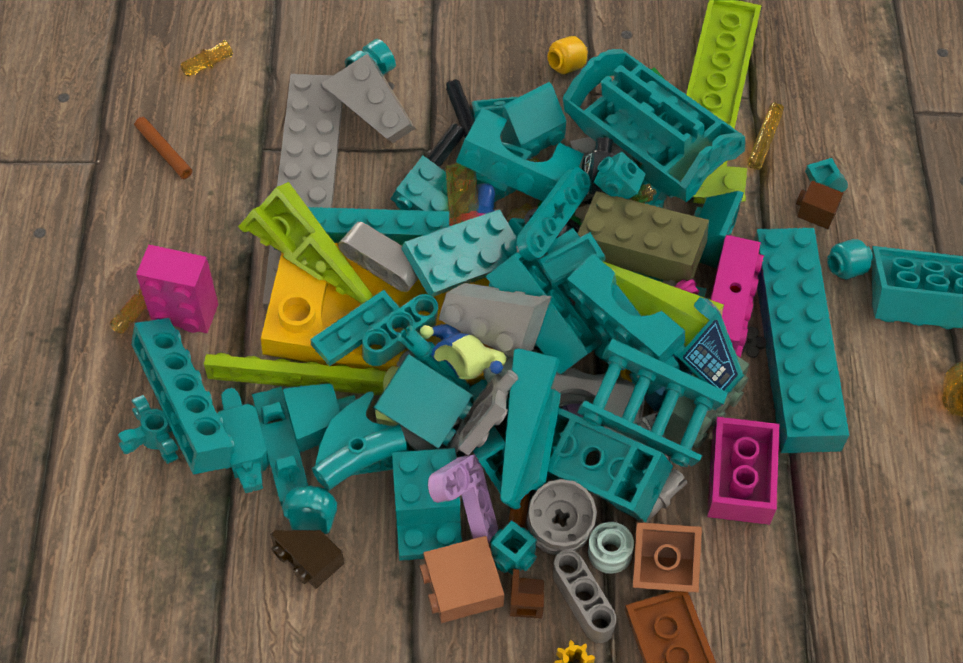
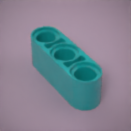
[362,294,438,366]

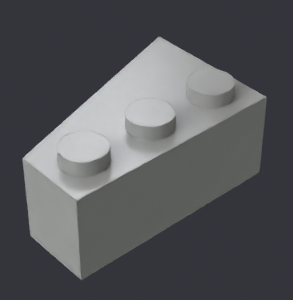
[321,54,416,143]
[439,283,551,359]

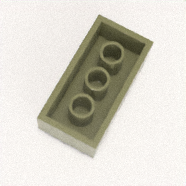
[578,191,709,283]

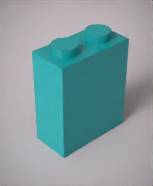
[373,354,473,448]

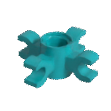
[118,395,179,464]

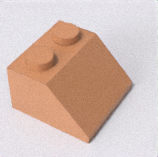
[633,522,702,593]

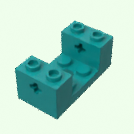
[547,408,673,523]

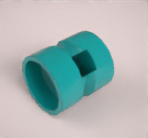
[345,39,396,76]

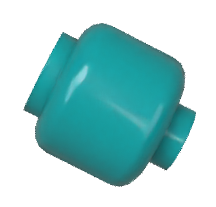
[827,239,873,280]

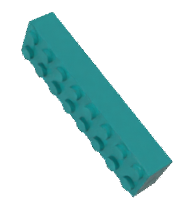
[754,228,849,453]

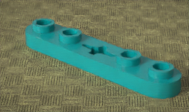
[517,167,591,261]

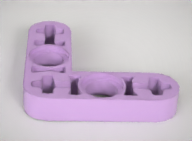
[428,455,498,545]

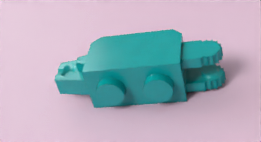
[218,387,270,493]

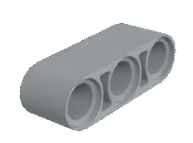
[338,222,419,292]
[553,550,616,643]

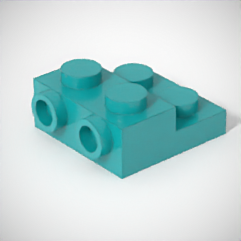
[390,155,467,214]

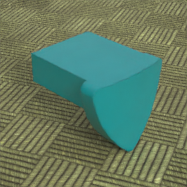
[805,158,848,192]

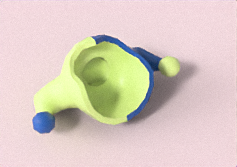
[420,324,507,379]

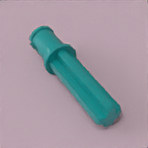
[397,325,470,391]

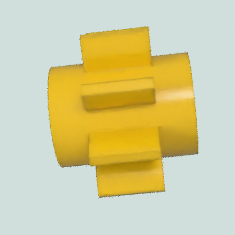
[554,640,595,663]

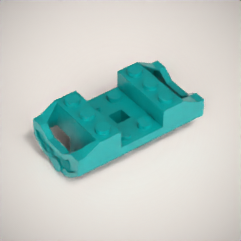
[563,49,745,203]

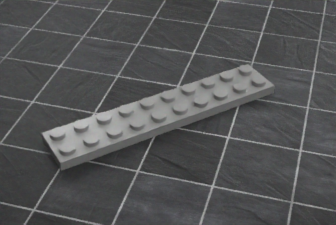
[263,74,343,310]

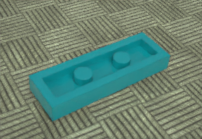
[310,290,400,367]

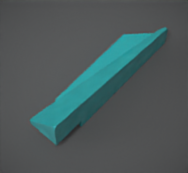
[500,348,561,510]

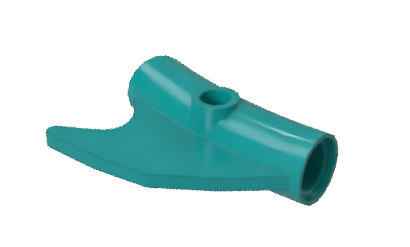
[312,392,407,491]

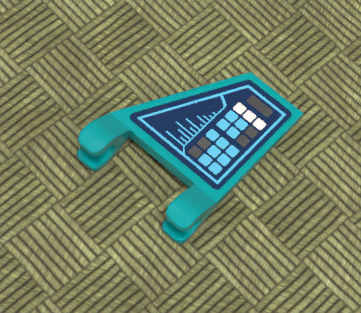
[674,297,744,395]

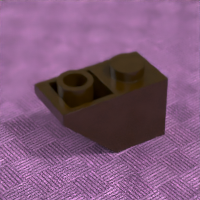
[270,530,344,589]

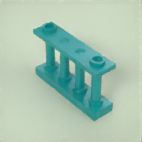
[577,338,728,467]

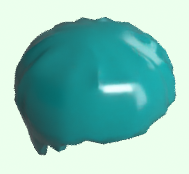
[282,485,337,534]

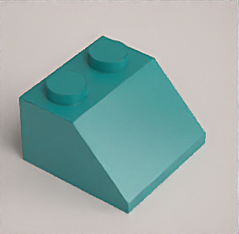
[502,82,567,157]
[694,191,744,268]

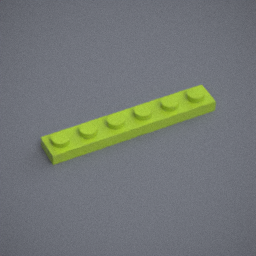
[204,353,386,396]

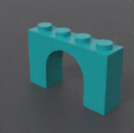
[456,108,584,208]

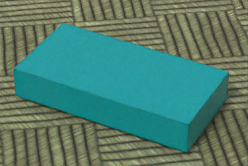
[537,232,606,288]

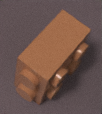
[419,536,504,623]

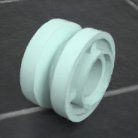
[588,522,634,574]

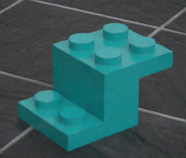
[392,448,462,561]

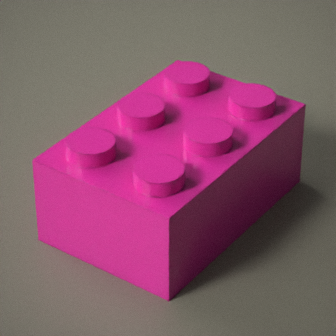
[136,244,218,333]
[707,417,779,525]

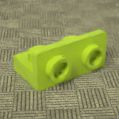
[692,166,747,204]

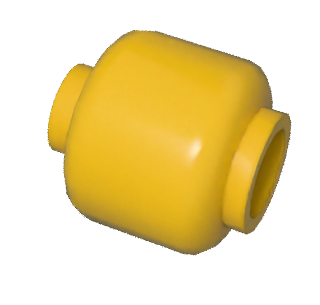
[547,36,588,74]

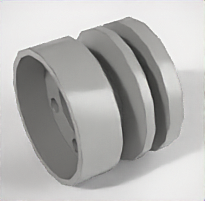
[526,479,597,555]

